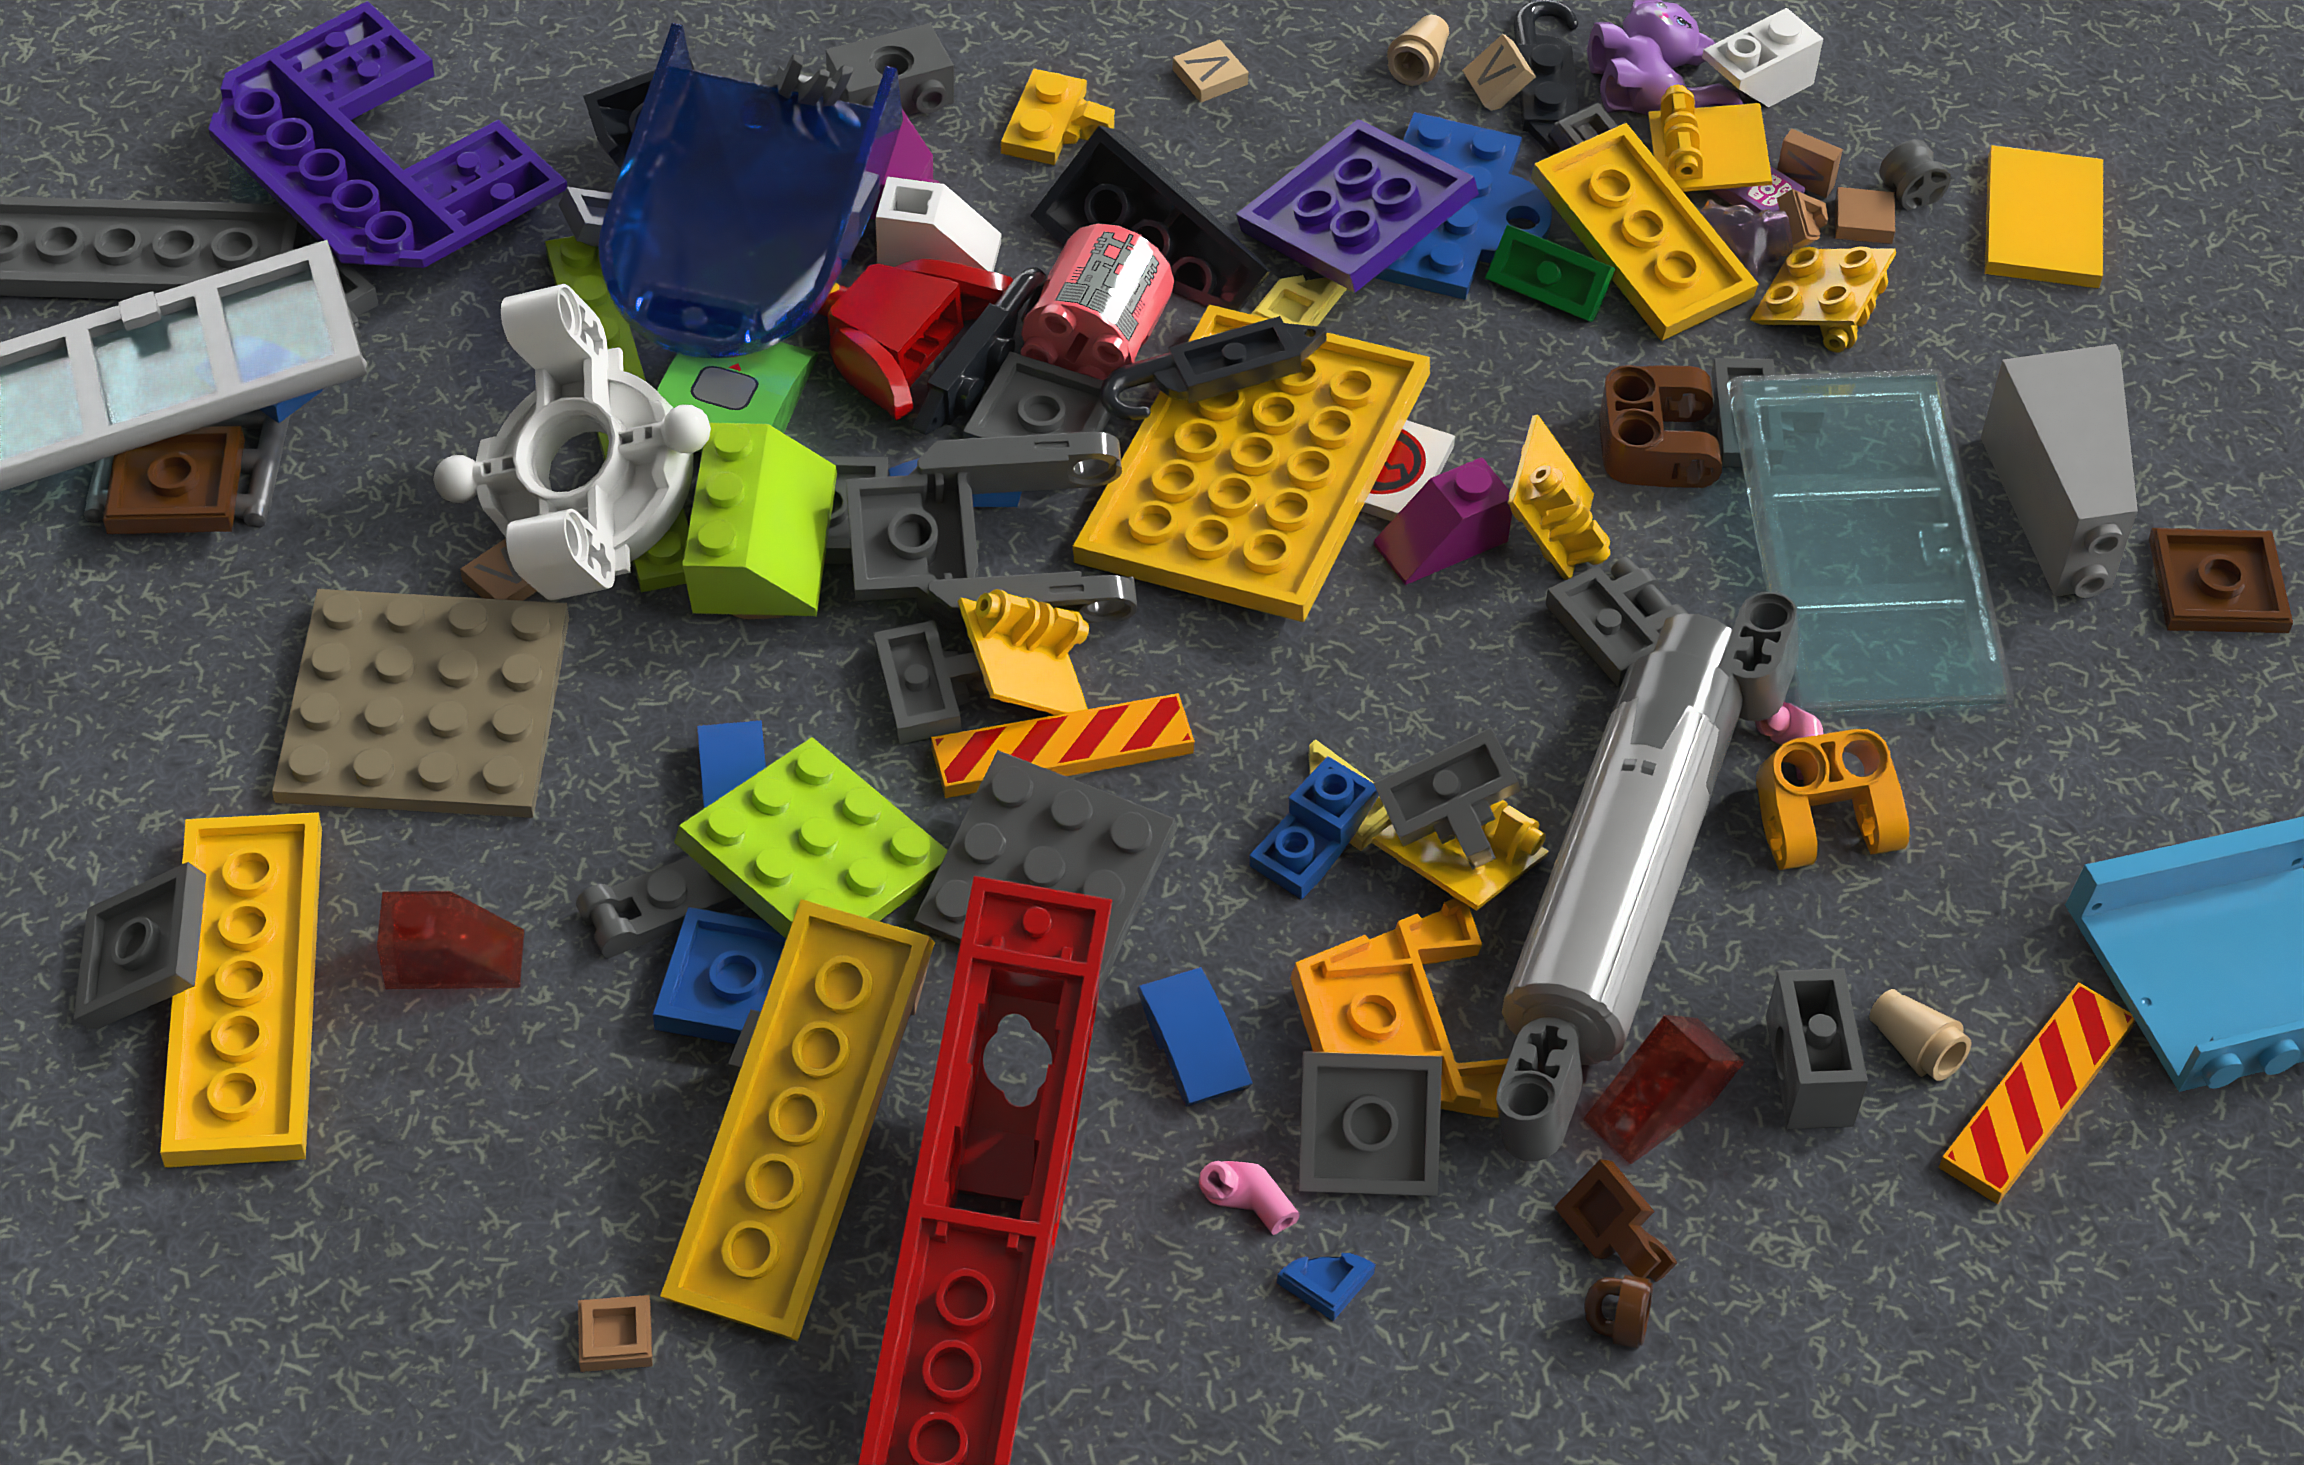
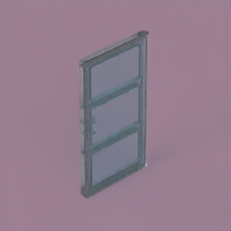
[1727,369,2014,717]

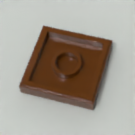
[103,426,245,534]
[2149,528,2293,633]

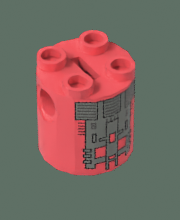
[1021,224,1174,380]

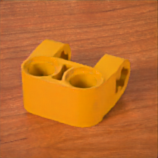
[1756,729,1910,870]

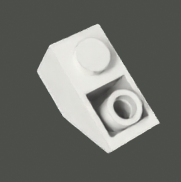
[1702,8,1823,107]
[876,177,1001,272]

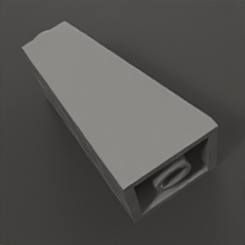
[1980,344,2138,598]

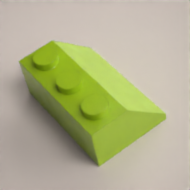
[683,423,837,616]

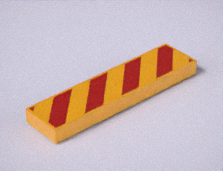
[931,693,1195,798]
[1939,982,2135,1204]

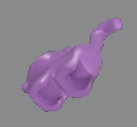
[1587,0,1743,115]

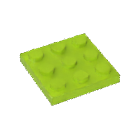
[674,737,948,939]

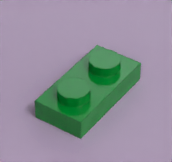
[1485,225,1616,322]

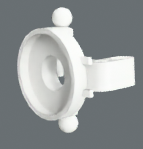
[433,284,711,601]

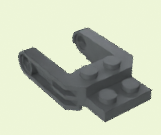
[846,432,1137,632]

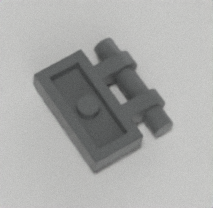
[1545,556,1689,687]

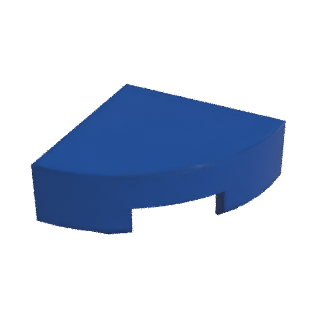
[1277,1253,1376,1321]

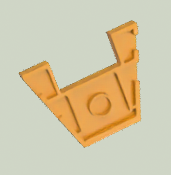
[1290,898,1508,1118]

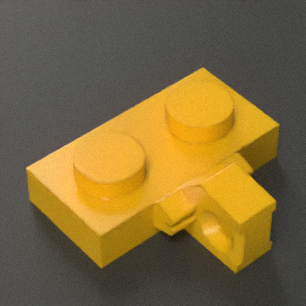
[1001,69,1115,165]

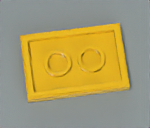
[1985,145,2103,288]

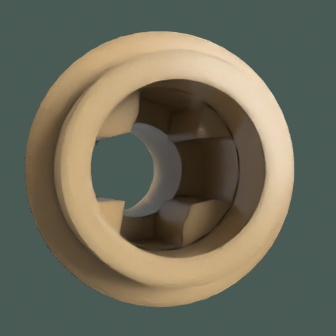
[1387,15,1449,86]
[1869,989,1971,1081]

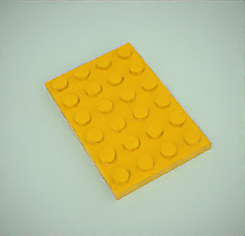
[1073,305,1430,622]

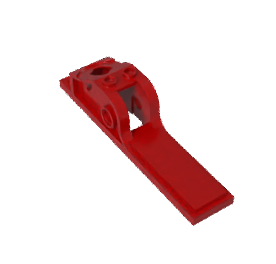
[858,876,1112,1465]

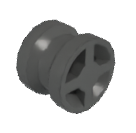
[1879,139,1951,211]

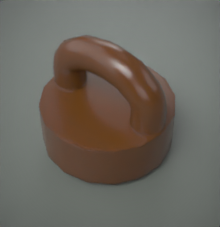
[1584,1275,1653,1348]

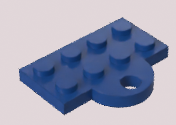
[1374,112,1552,300]

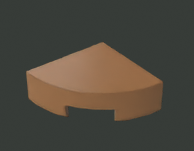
[1776,189,1828,249]

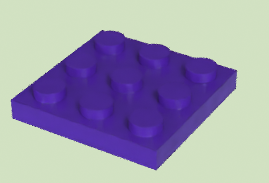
[1236,119,1479,293]

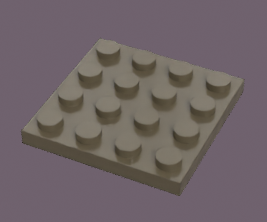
[272,589,569,818]

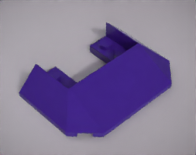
[208,1,567,268]

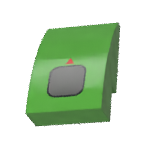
[657,321,818,453]

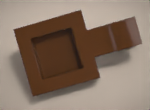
[1554,1159,1677,1282]

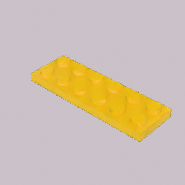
[160,812,322,1168]
[660,899,935,1342]

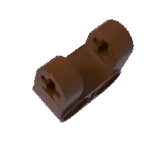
[1599,365,1722,488]

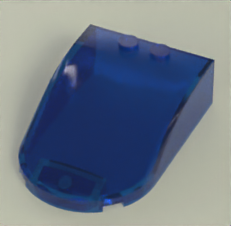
[599,23,903,358]

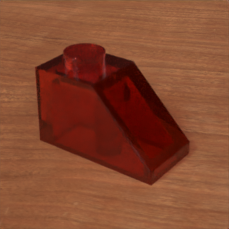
[377,891,525,989]
[1583,1015,1745,1164]

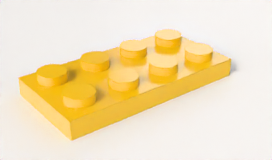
[1530,123,1759,341]

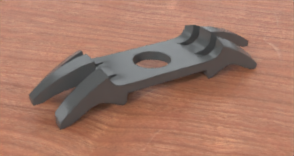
[737,54,853,121]

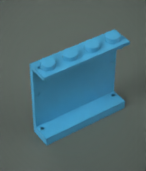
[2065,816,2304,1092]

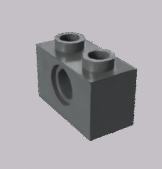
[825,23,954,130]
[1765,968,1868,1129]

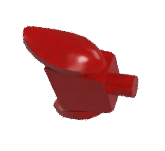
[814,259,1013,421]

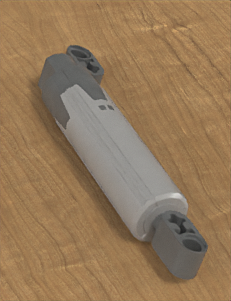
[1496,592,1799,1161]

